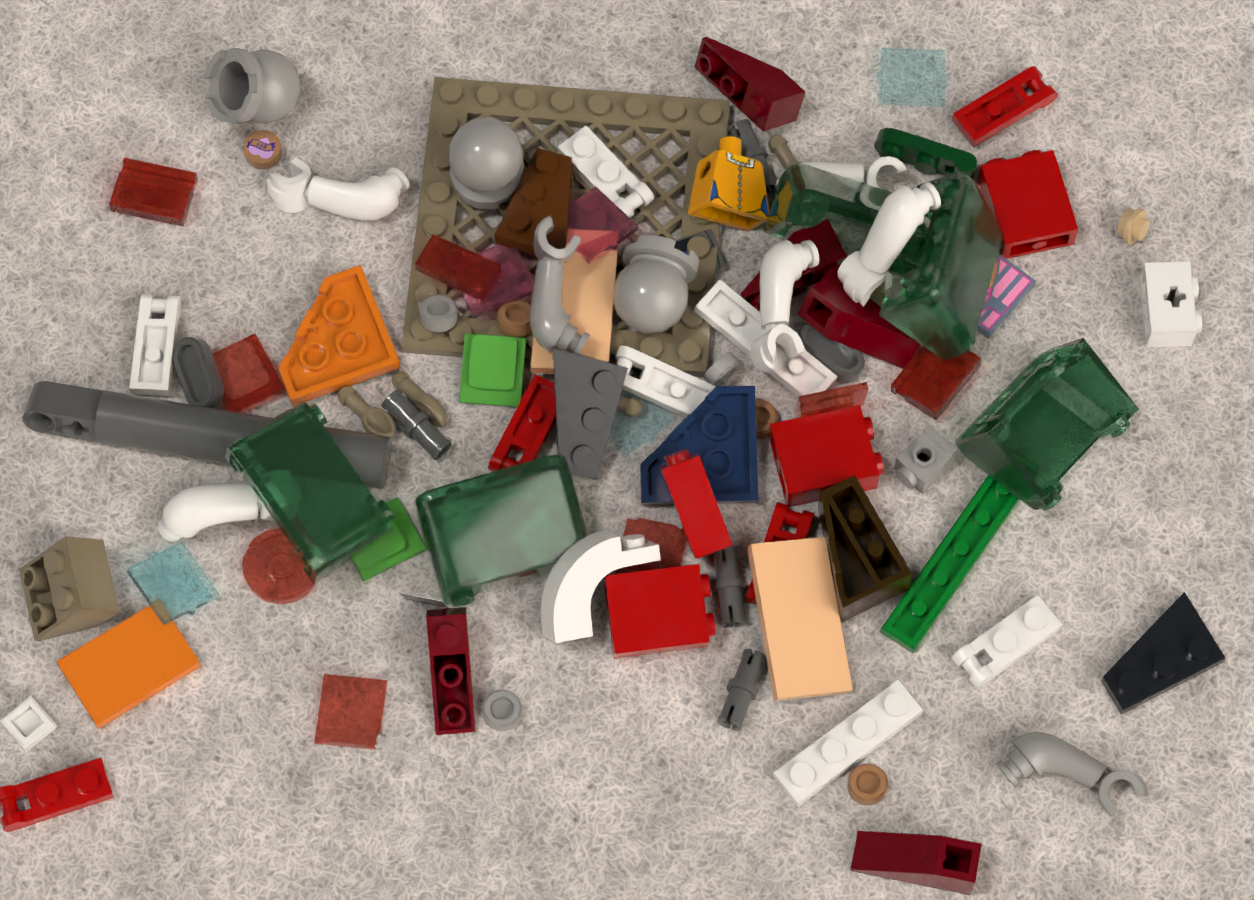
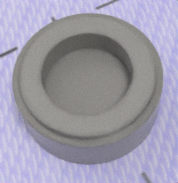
[419,295,458,332]
[703,351,740,386]
[482,690,522,731]

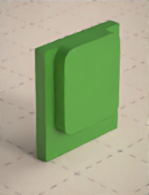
[459,333,526,407]
[335,497,426,582]

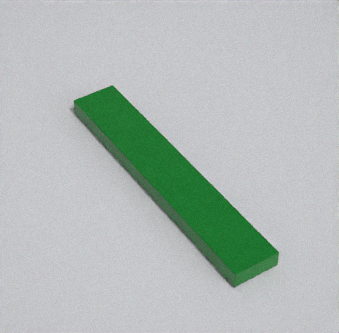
[880,448,1040,653]

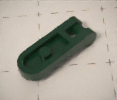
[874,128,977,188]

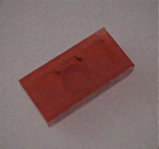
[415,234,501,301]

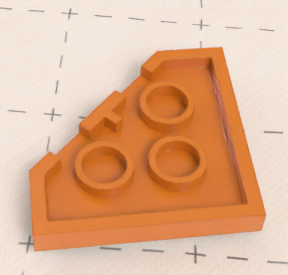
[278,265,401,407]

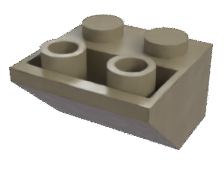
[19,536,120,641]

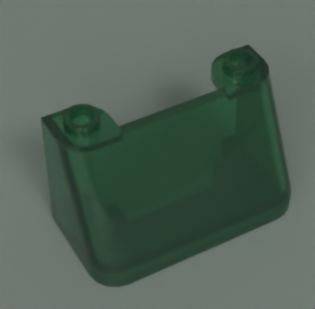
[764,164,936,278]
[879,172,1003,360]
[955,338,1139,511]
[224,401,395,585]
[415,455,588,607]

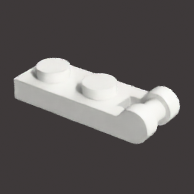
[557,126,654,222]
[129,294,181,396]
[615,346,716,418]
[951,595,1063,689]

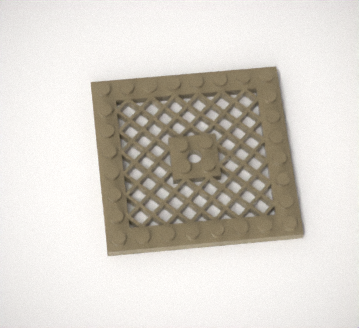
[401,77,730,377]

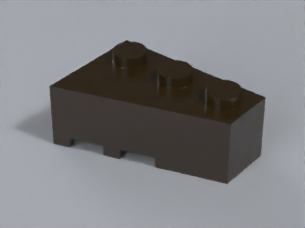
[818,475,912,623]

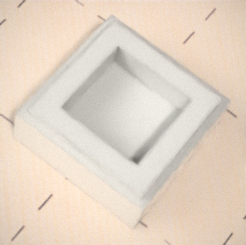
[0,695,57,752]

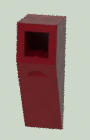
[694,37,806,132]
[740,219,847,311]
[797,271,923,369]
[426,607,476,735]
[850,831,982,895]

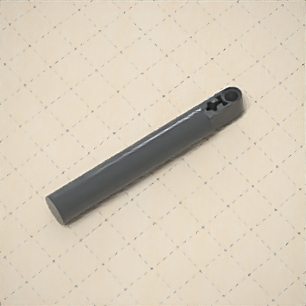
[22,381,392,489]

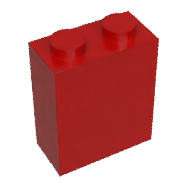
[977,150,1078,259]
[768,405,884,507]
[659,449,733,559]
[604,564,716,659]

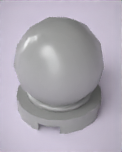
[205,48,302,124]
[448,117,524,209]
[613,235,699,334]

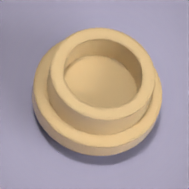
[1117,208,1150,245]

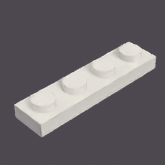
[694,280,838,408]
[773,680,923,807]

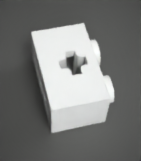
[1139,261,1202,347]

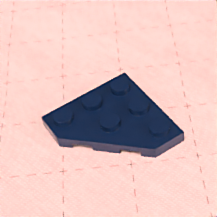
[640,386,758,505]

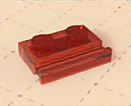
[109,157,198,227]
[891,330,981,420]

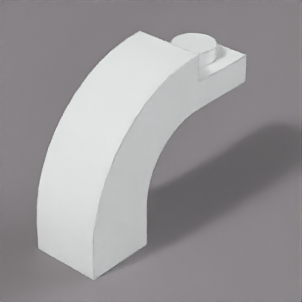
[541,530,660,643]

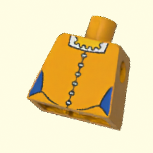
[688,136,769,231]

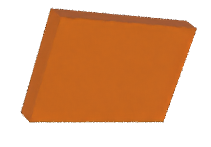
[56,600,201,729]

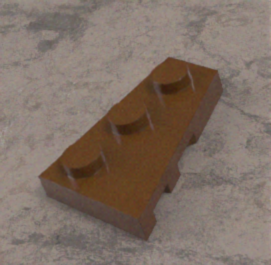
[494,148,573,263]

